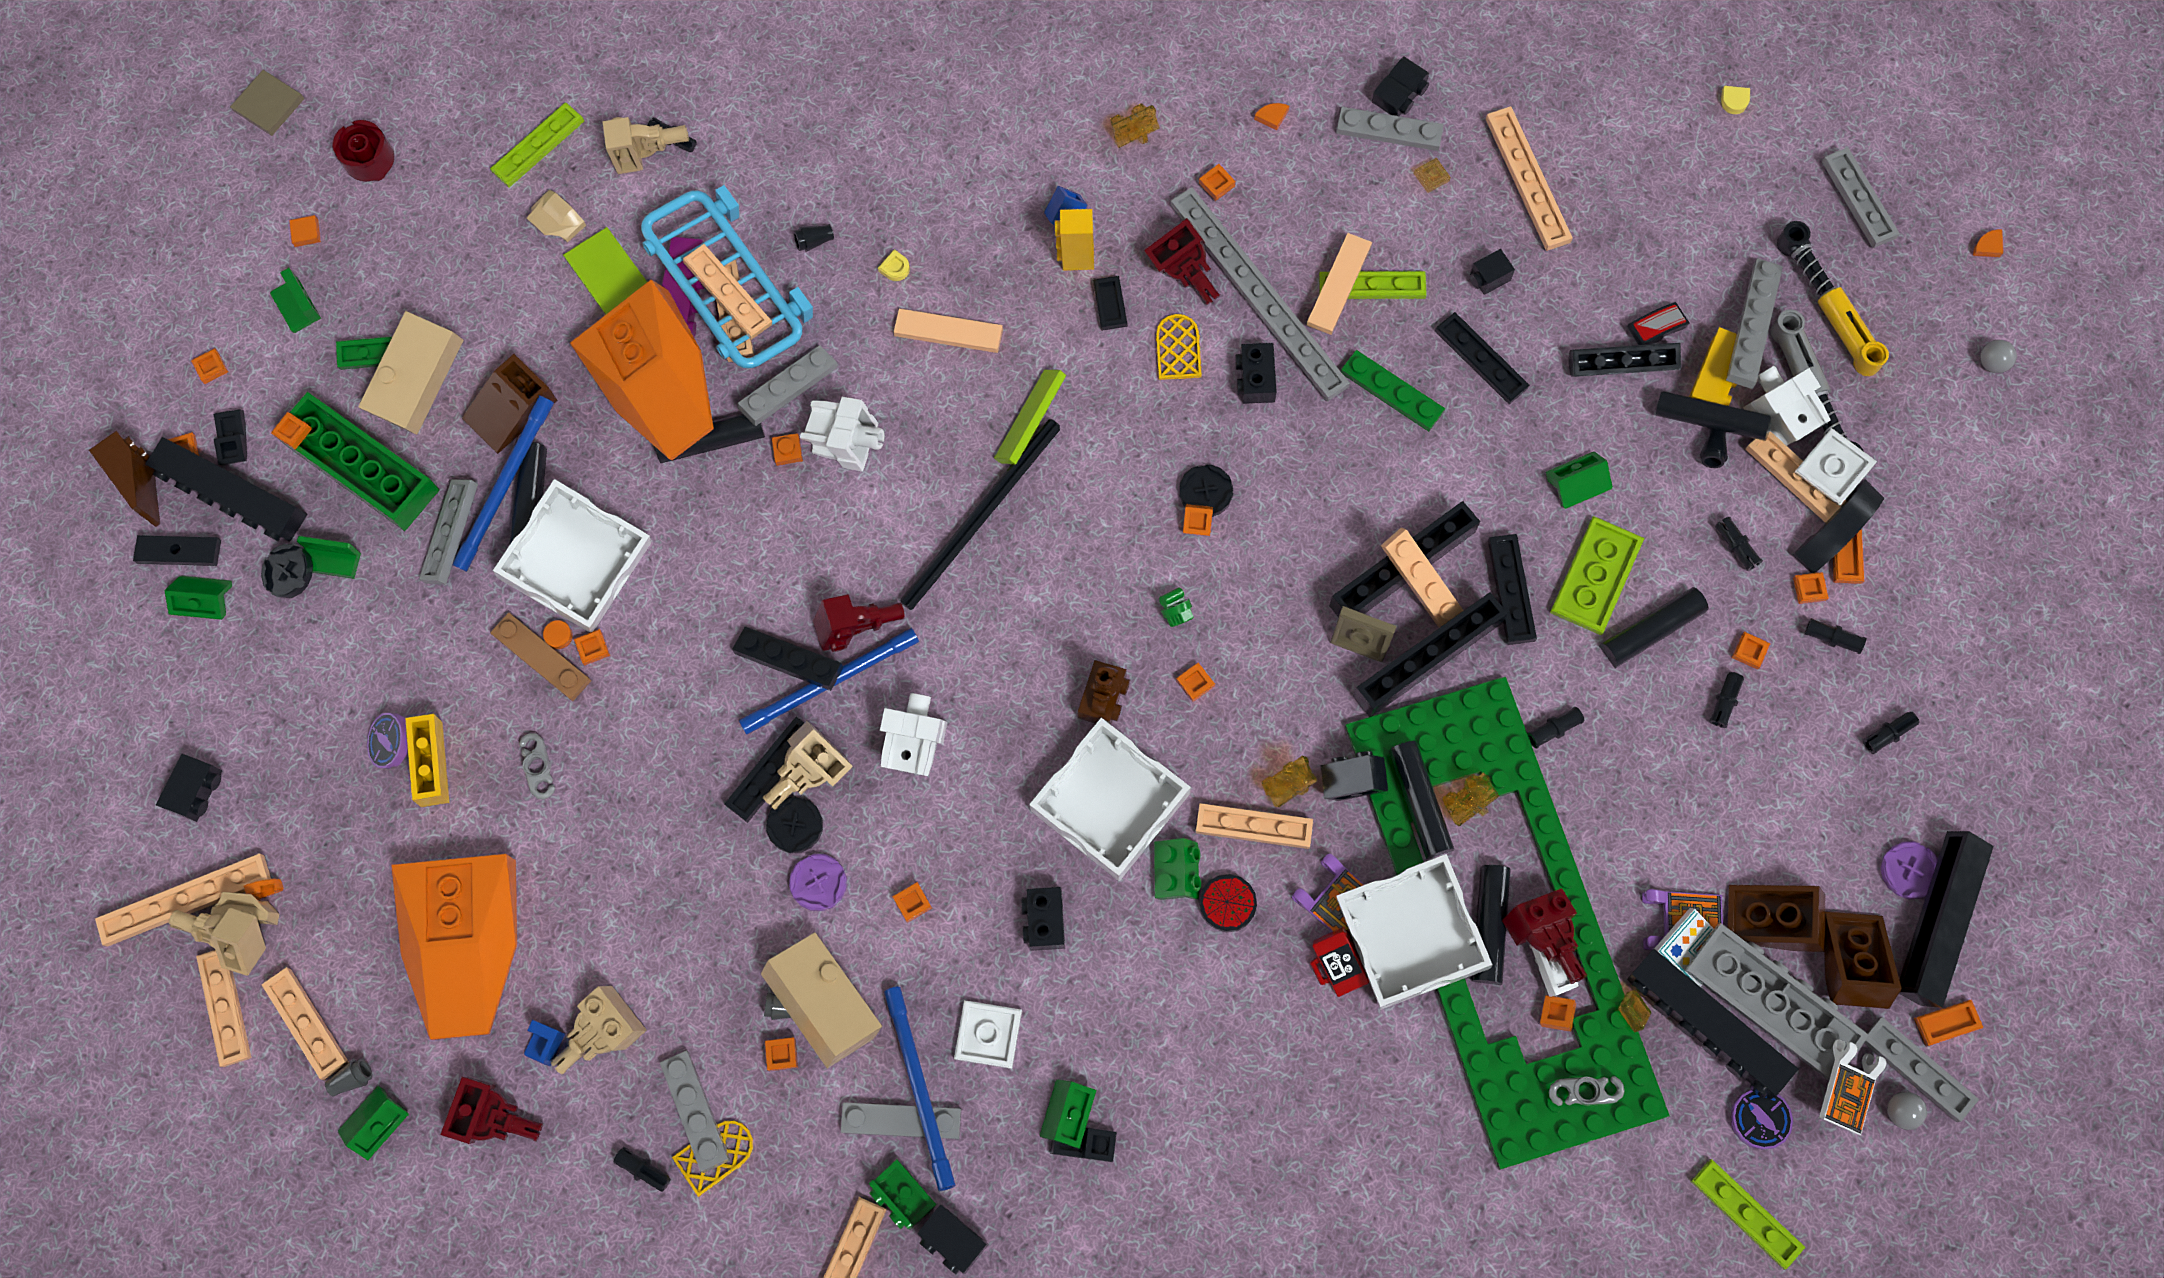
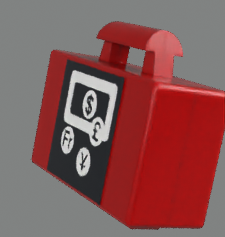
[1310,927,1369,997]

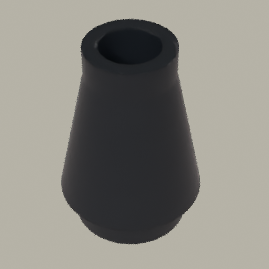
[793,224,834,252]
[1700,428,1728,468]

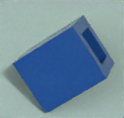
[1044,186,1087,225]
[524,1020,565,1066]

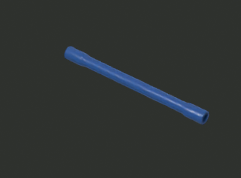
[452,395,554,572]
[739,627,919,735]
[884,987,956,1191]

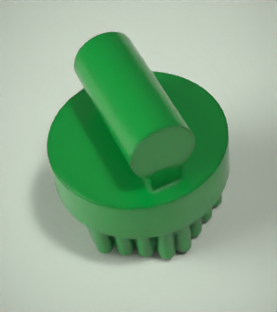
[1159,587,1194,627]

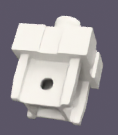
[1743,366,1830,446]
[800,397,885,472]
[880,693,948,776]

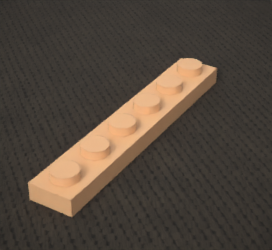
[1485,106,1573,251]
[95,854,271,947]

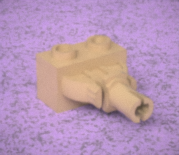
[603,117,689,174]
[763,721,853,810]
[169,908,266,976]
[550,986,647,1074]

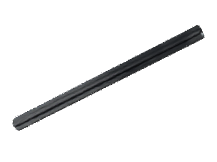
[900,419,1060,610]

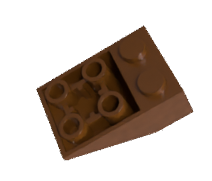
[462,354,558,454]

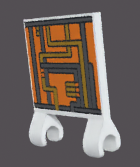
[1819,1040,1886,1135]

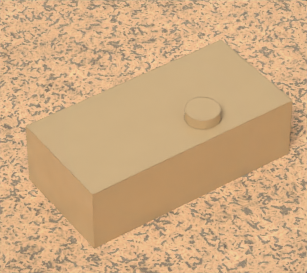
[358,311,464,435]
[761,933,882,1069]

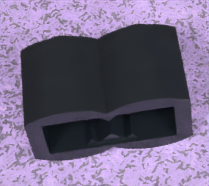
[1372,56,1429,116]

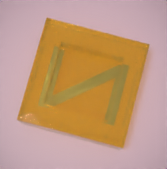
[1414,158,1451,193]
[1618,990,1651,1032]

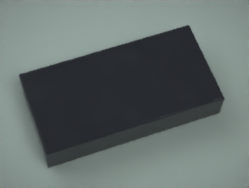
[1093,276,1128,331]

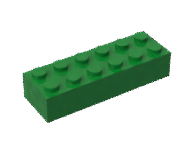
[281,392,440,532]

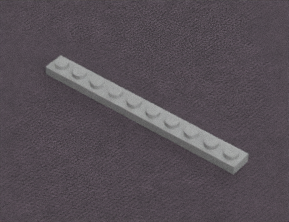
[1171,187,1350,402]

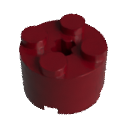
[332,120,394,182]

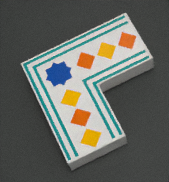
[1654,908,1714,987]

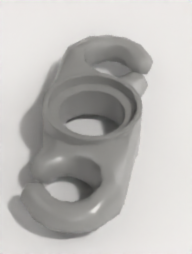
[519,733,555,800]
[1549,1076,1624,1106]

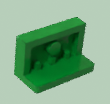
[1154,838,1201,900]
[868,1159,937,1230]

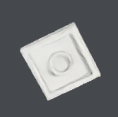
[1794,428,1877,506]
[954,1000,1022,1069]

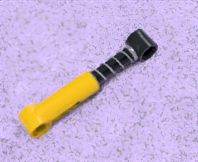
[1777,221,1889,376]

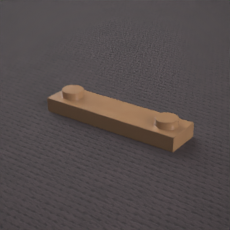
[490,613,591,702]

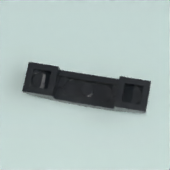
[1793,479,1884,573]

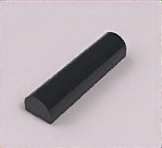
[1568,343,1681,377]
[1656,391,1771,441]
[654,414,765,463]
[509,442,547,546]
[1599,587,1709,668]
[1389,741,1455,859]
[1472,865,1511,985]

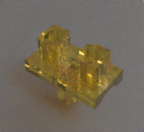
[1110,103,1160,148]
[1262,756,1317,807]
[1442,773,1499,827]

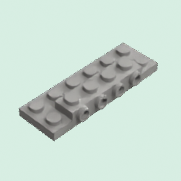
[1684,923,1869,1081]

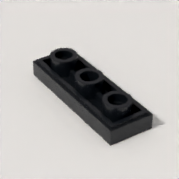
[133,535,221,566]

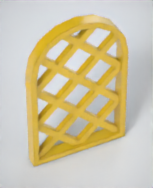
[1156,314,1202,380]
[672,1121,753,1197]

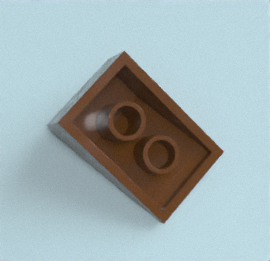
[89,431,160,527]
[1727,885,1826,952]
[1824,911,1901,1009]

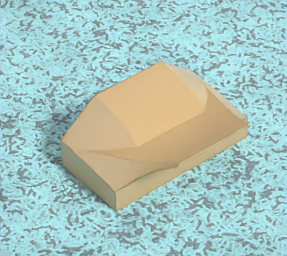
[527,190,586,243]
[211,892,279,925]

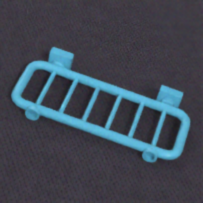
[641,185,813,368]

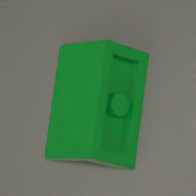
[270,268,321,333]
[1546,451,1613,509]
[297,536,361,579]
[164,576,232,620]
[1040,1079,1097,1148]
[338,1086,409,1161]

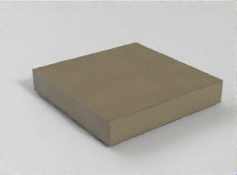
[230,70,305,136]
[1330,606,1397,662]

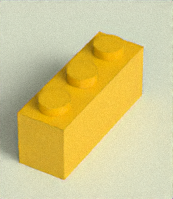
[1055,209,1094,271]
[1689,327,1737,406]
[405,714,450,807]

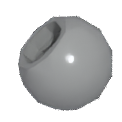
[1980,340,2017,373]
[1887,1092,1927,1130]

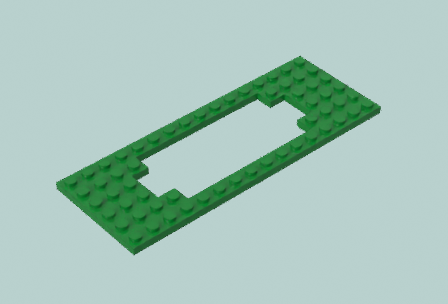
[1345,677,1670,1170]

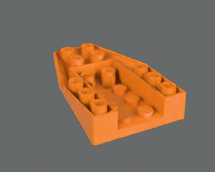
[570,280,714,460]
[391,854,517,1040]

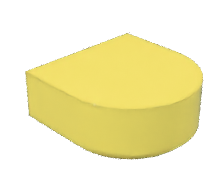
[1721,86,1750,114]
[878,249,910,281]

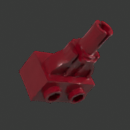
[1144,218,1220,305]
[813,594,905,652]
[1502,888,1587,984]
[440,1077,543,1144]

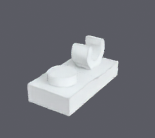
[1529,944,1579,997]

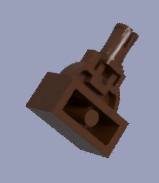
[1078,660,1130,725]

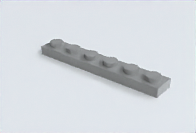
[1726,258,1783,389]

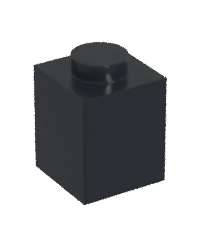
[1470,249,1515,295]

